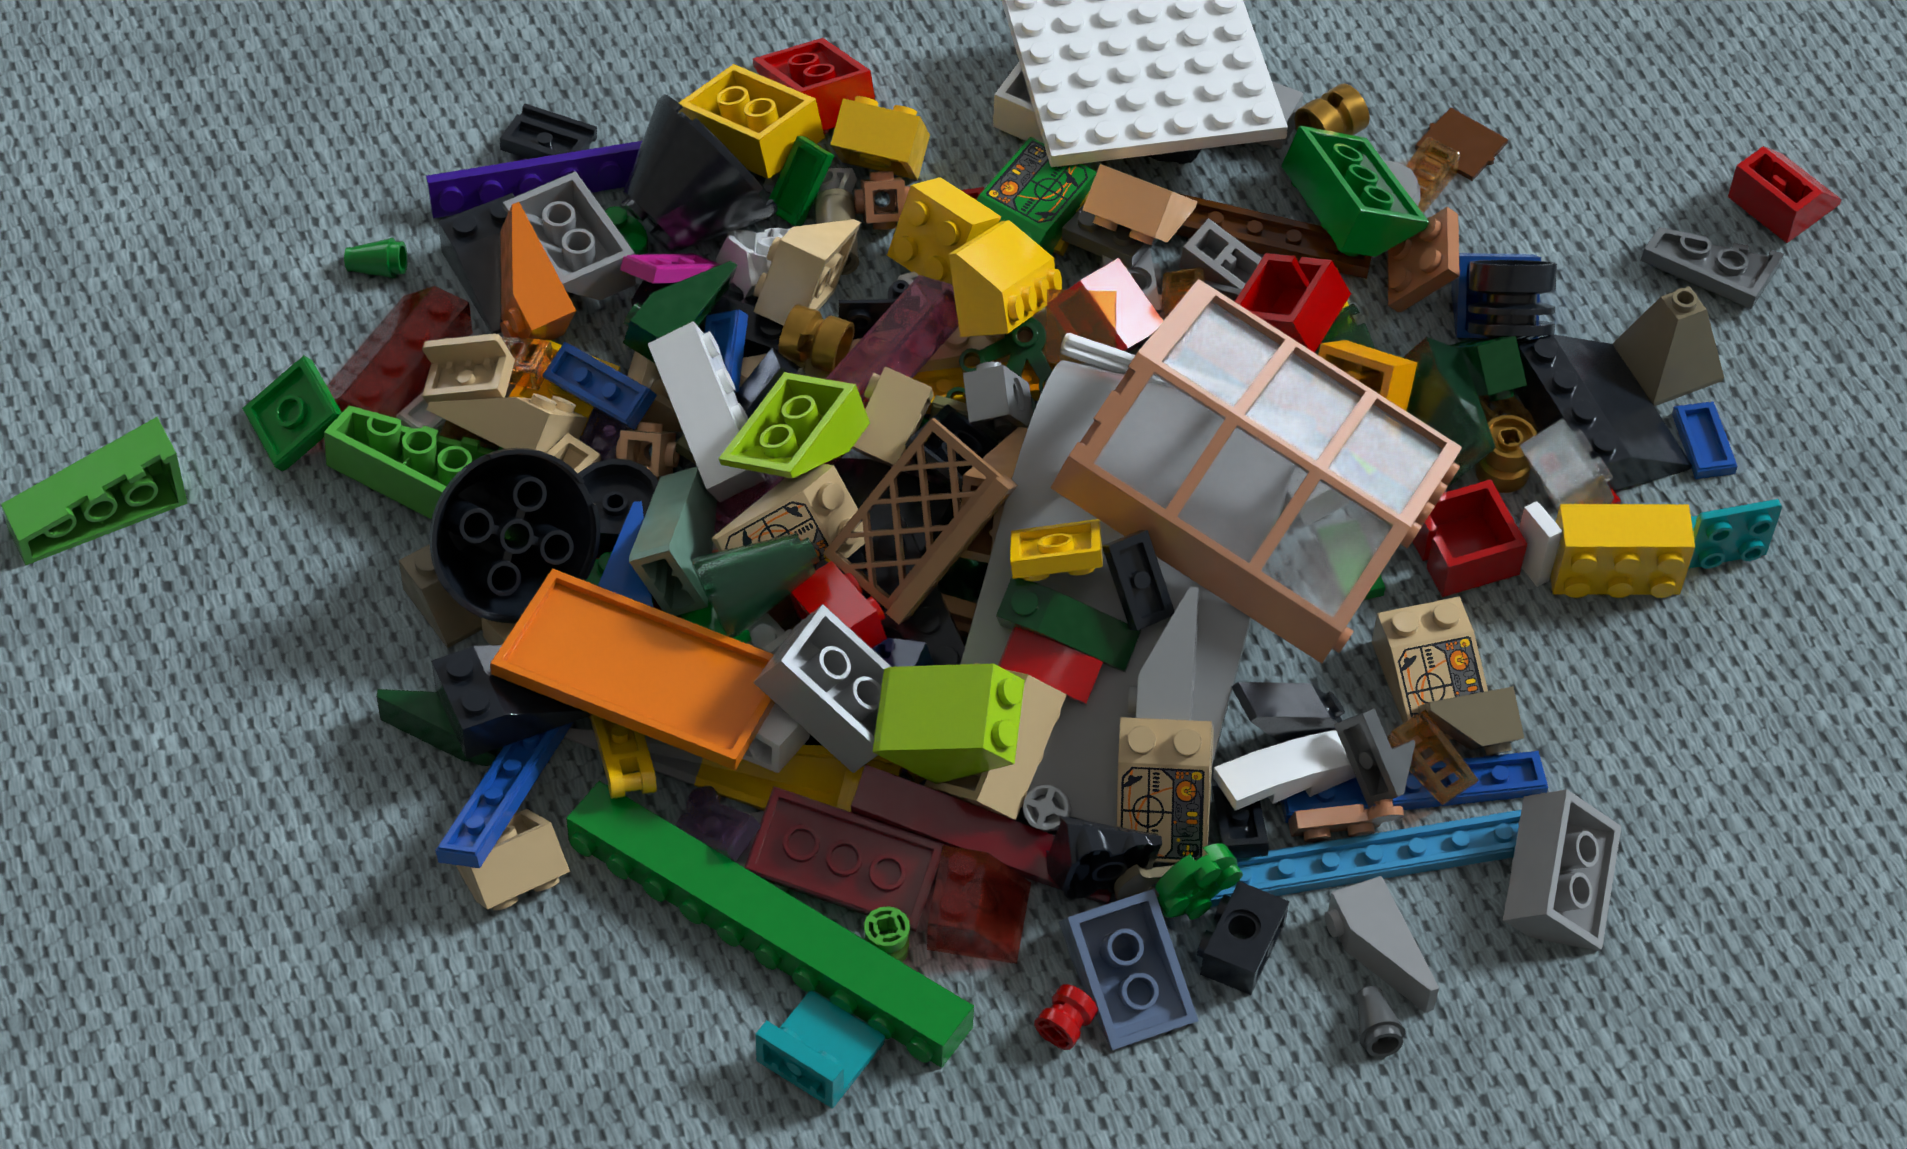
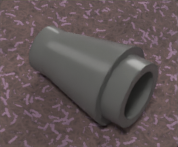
[1355,986,1405,1057]

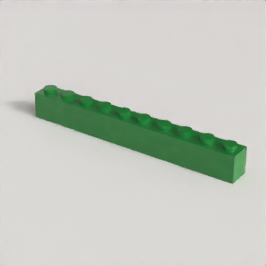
[566,780,974,1068]

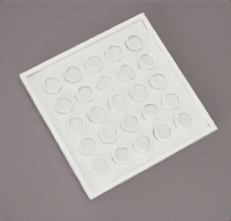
[1002,0,1288,167]

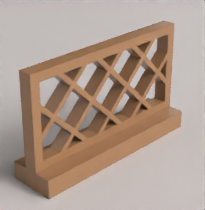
[823,418,1018,624]

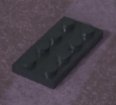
[837,516,966,665]

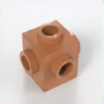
[854,171,910,229]

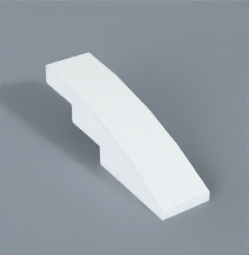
[1213,730,1356,811]

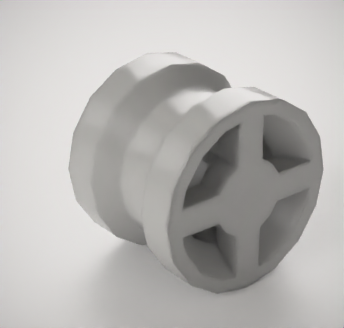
[1023,785,1071,832]

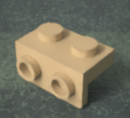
[422,334,515,404]

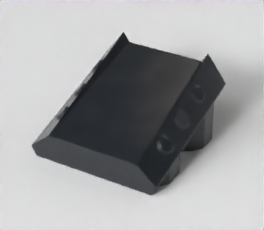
[1046,816,1162,899]

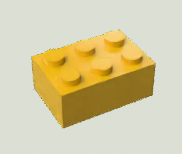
[679,64,824,179]
[1550,504,1695,598]

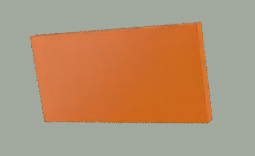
[490,568,775,770]

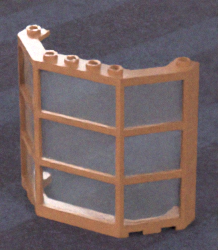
[1050,279,1462,664]

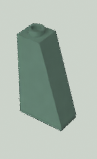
[629,466,717,616]

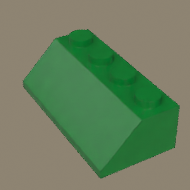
[1281,126,1429,257]

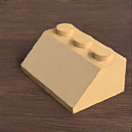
[924,662,1067,820]

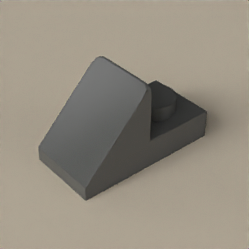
[1334,708,1415,807]

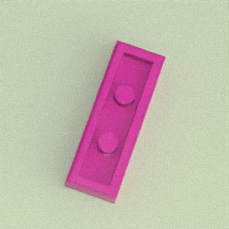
[620,253,721,283]

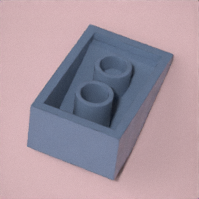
[1059,889,1199,1050]

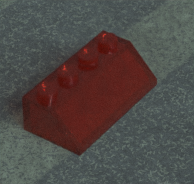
[327,286,473,418]

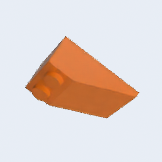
[500,202,576,354]

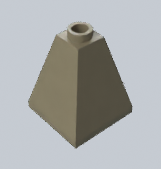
[1612,286,1724,406]

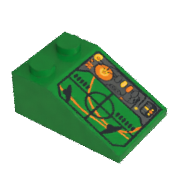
[977,137,1097,255]

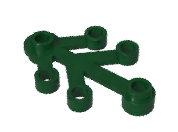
[946,317,1052,443]

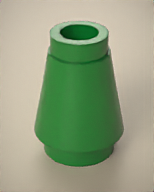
[344,238,408,278]

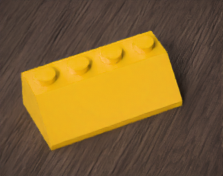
[948,220,1062,337]

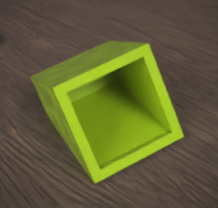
[872,663,1025,784]

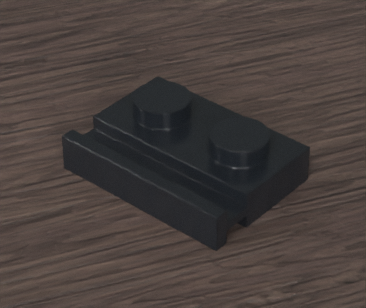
[500,104,597,159]

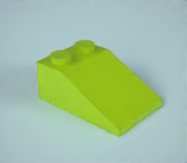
[718,372,870,478]

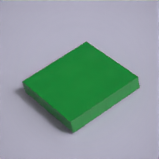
[242,355,342,472]

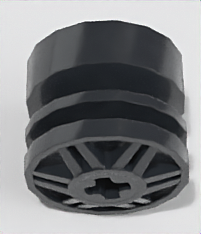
[1467,260,1557,341]

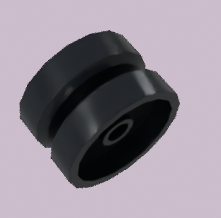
[578,459,658,558]

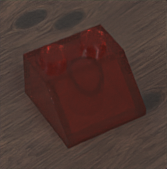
[927,845,1031,964]

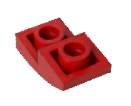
[998,627,1103,704]

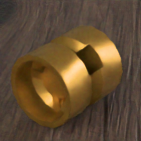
[1294,83,1370,136]
[779,304,854,374]
[1475,415,1538,493]

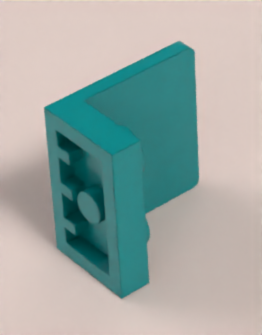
[1688,499,1782,569]
[755,991,885,1109]

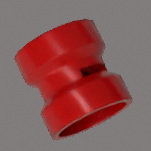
[1034,984,1098,1050]

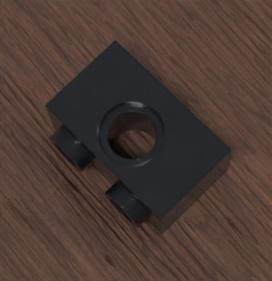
[1197,881,1289,995]

